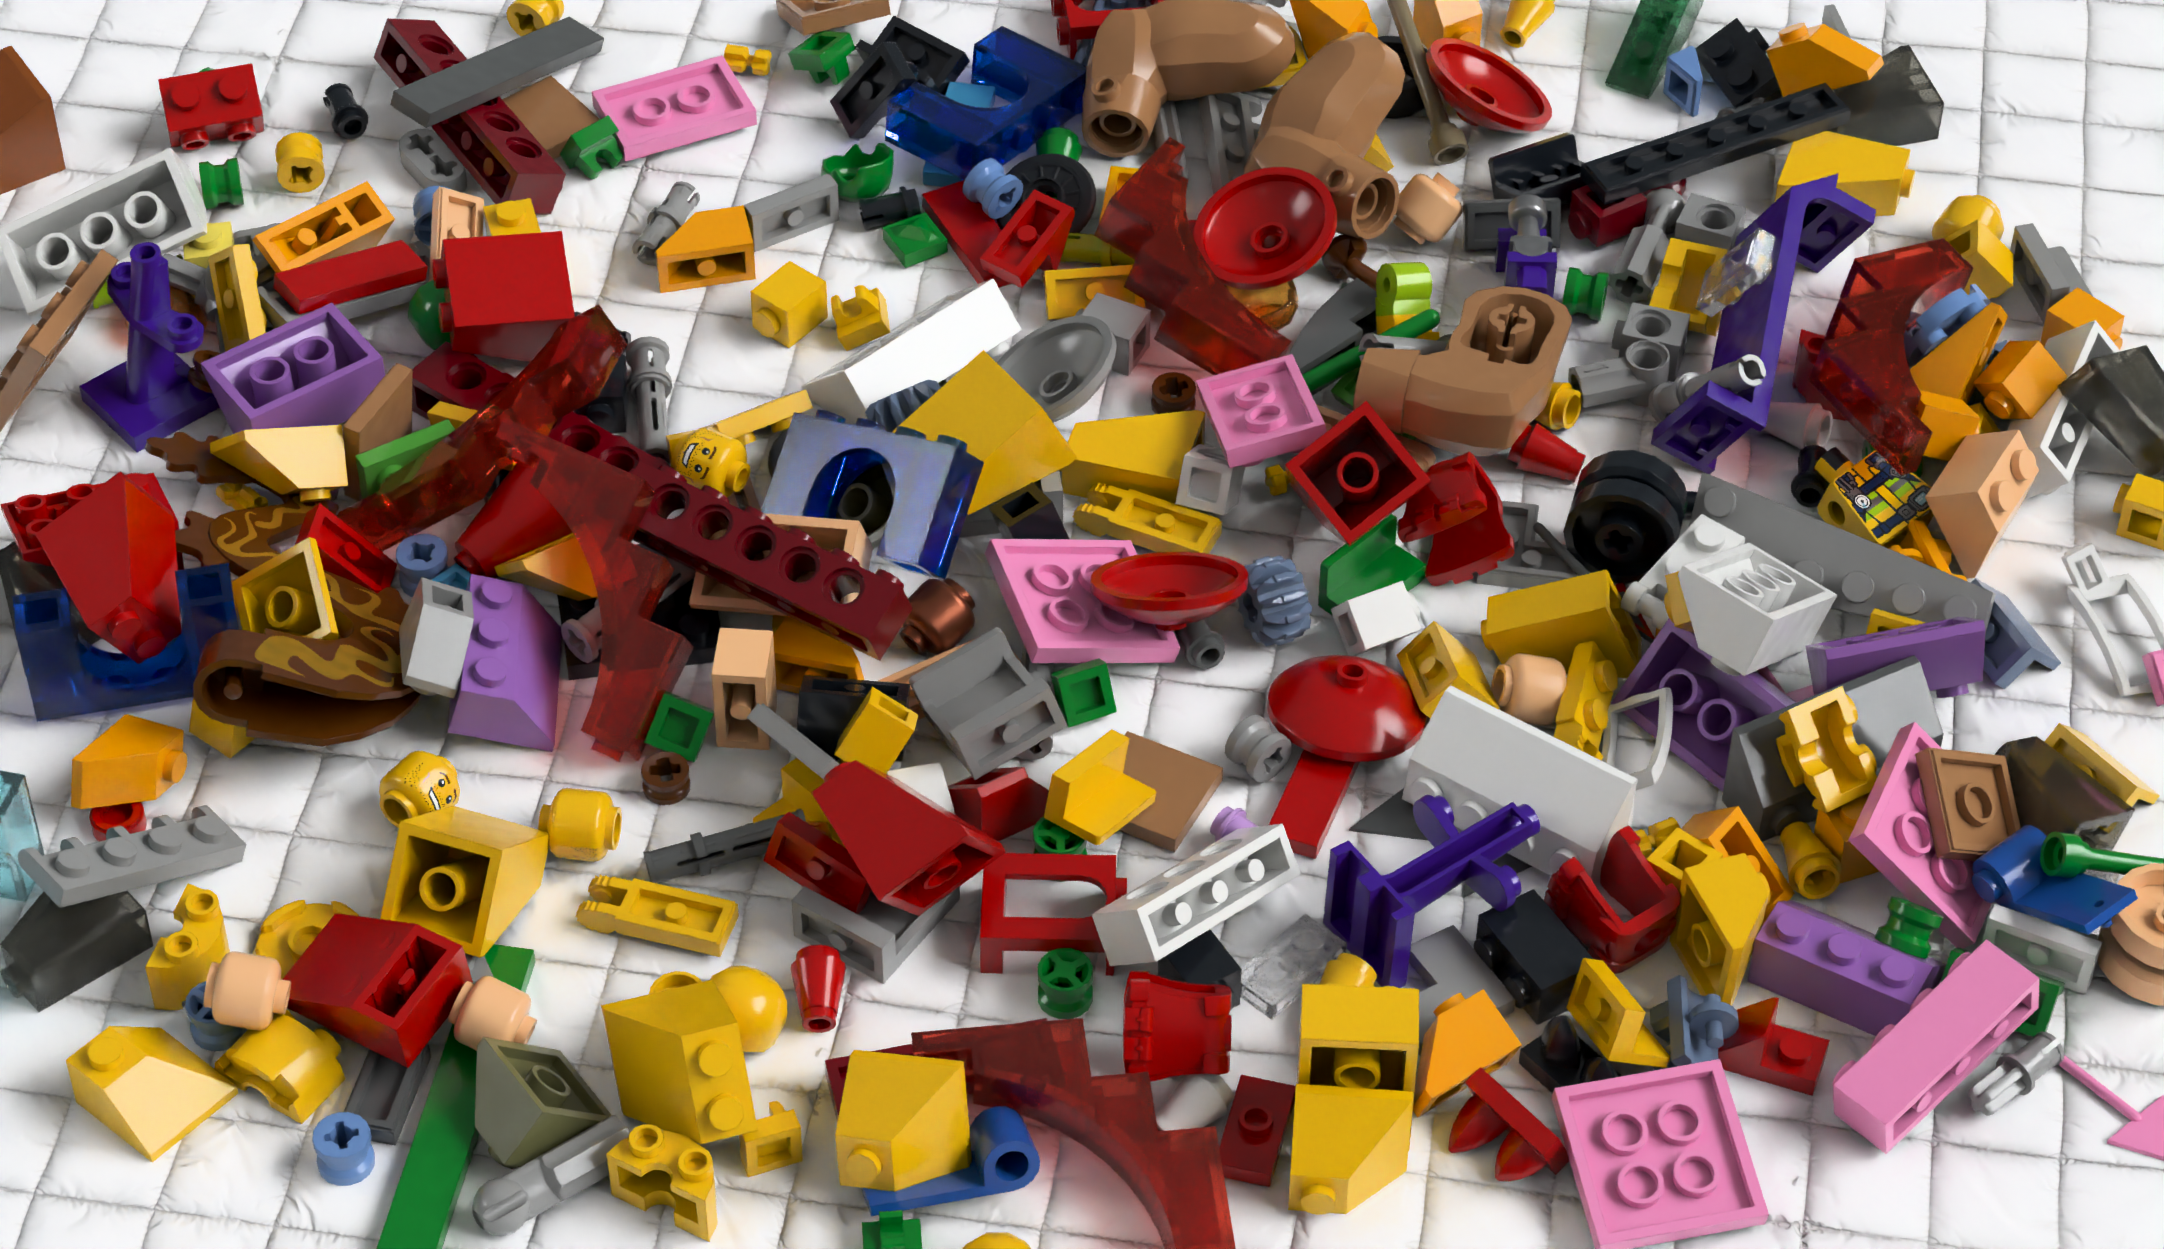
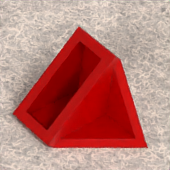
[948,767,1049,841]

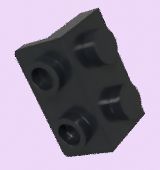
[855,15,970,105]
[1695,18,1782,108]
[1488,132,1587,203]

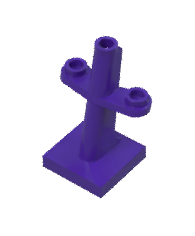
[79,242,220,453]
[1323,795,1540,988]

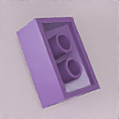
[201,303,385,434]
[447,574,562,752]
[1805,617,1985,698]
[1611,618,1796,792]
[1748,900,1946,1036]

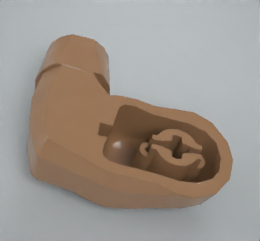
[1082,0,1295,158]
[1244,32,1405,240]
[1353,286,1573,456]

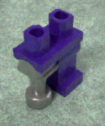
[1495,194,1557,298]

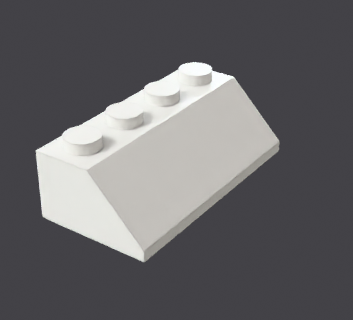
[0,147,207,317]
[801,279,1022,430]
[1678,543,1837,676]
[1402,685,1638,886]

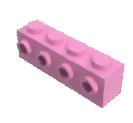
[1832,939,2039,1154]

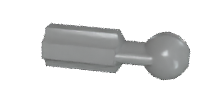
[1608,188,1686,304]
[472,1115,630,1236]

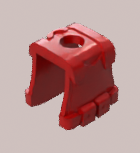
[1397,452,1515,586]
[1544,826,1681,974]
[1123,971,1232,1085]

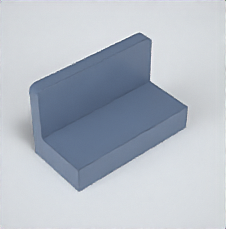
[1971,578,2061,689]

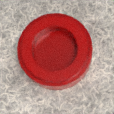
[89,802,147,842]

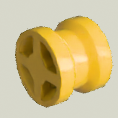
[506,0,564,37]
[275,132,325,193]

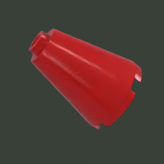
[453,446,599,579]

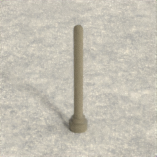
[1387,0,1469,165]

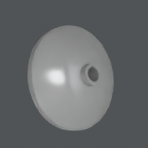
[997,316,1117,423]

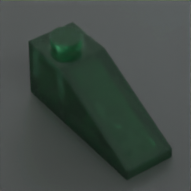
[1605,0,1704,100]

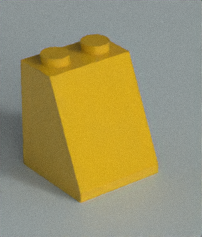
[892,350,1077,515]
[380,805,549,957]
[601,979,758,1144]

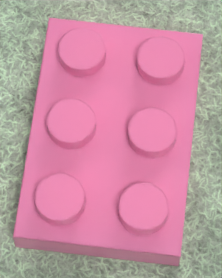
[592,55,757,162]
[1196,354,1327,468]

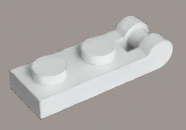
[1621,514,1745,630]

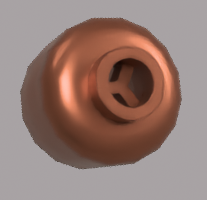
[899,578,976,655]

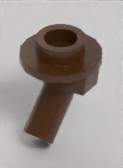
[1322,234,1378,291]

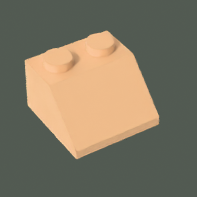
[1925,429,2039,579]

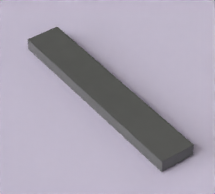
[390,16,604,128]

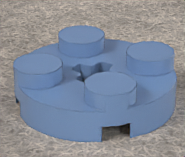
[1897,284,1990,364]

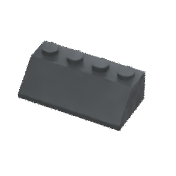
[1722,655,1944,842]

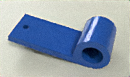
[1972,825,2138,935]
[861,1106,1040,1216]

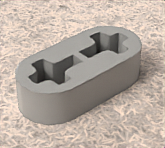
[399,129,467,193]

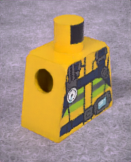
[1814,447,1934,548]

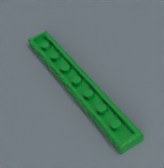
[376,944,536,1249]

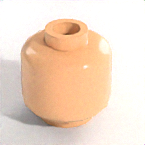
[1393,172,1463,245]
[1491,653,1567,726]
[203,951,291,1031]
[448,976,537,1051]

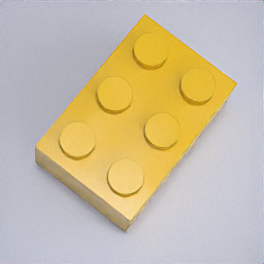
[1296,983,1419,1151]

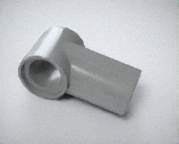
[1568,340,1670,408]

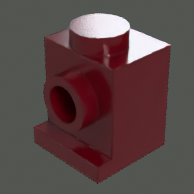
[1568,185,1647,247]

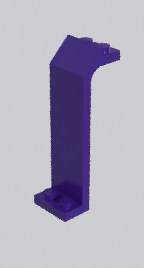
[1651,173,1876,474]

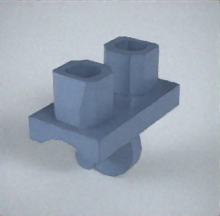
[1650,975,1739,1070]

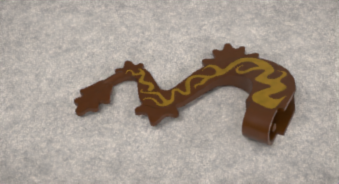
[145,432,421,747]

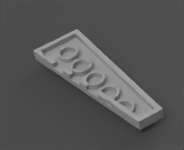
[1688,473,1996,635]

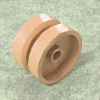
[2098,863,2164,1006]

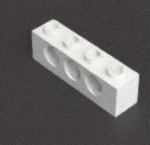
[1091,823,1301,966]

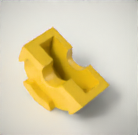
[1649,238,1732,336]
[1776,686,1877,812]
[145,883,230,1011]
[215,1010,346,1124]
[606,1124,718,1242]

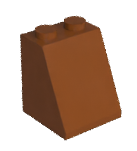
[0,45,66,195]

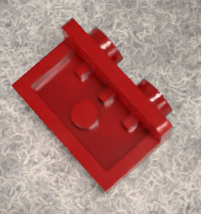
[158,63,264,150]

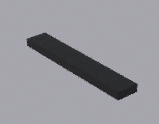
[1580,83,1851,205]

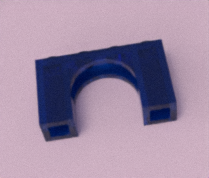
[885,26,1086,181]
[761,409,984,580]
[13,563,241,722]

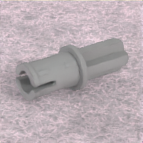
[1968,1031,2065,1116]

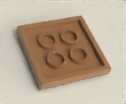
[0,249,119,432]

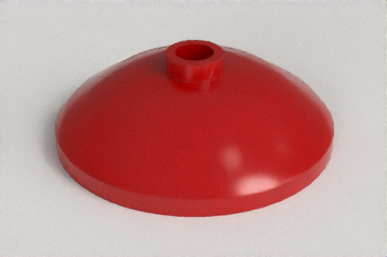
[1426,38,1552,133]
[1193,167,1337,290]
[1090,552,1248,631]
[1267,655,1426,762]

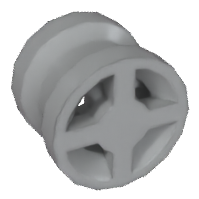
[1224,715,1292,783]

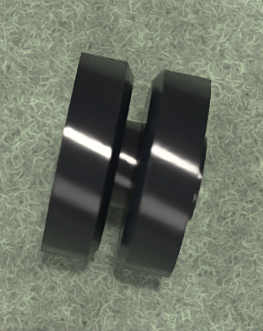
[1563,450,1688,583]

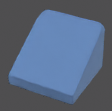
[1663,46,1703,117]

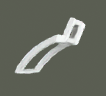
[2061,543,2164,696]
[1601,687,1673,828]

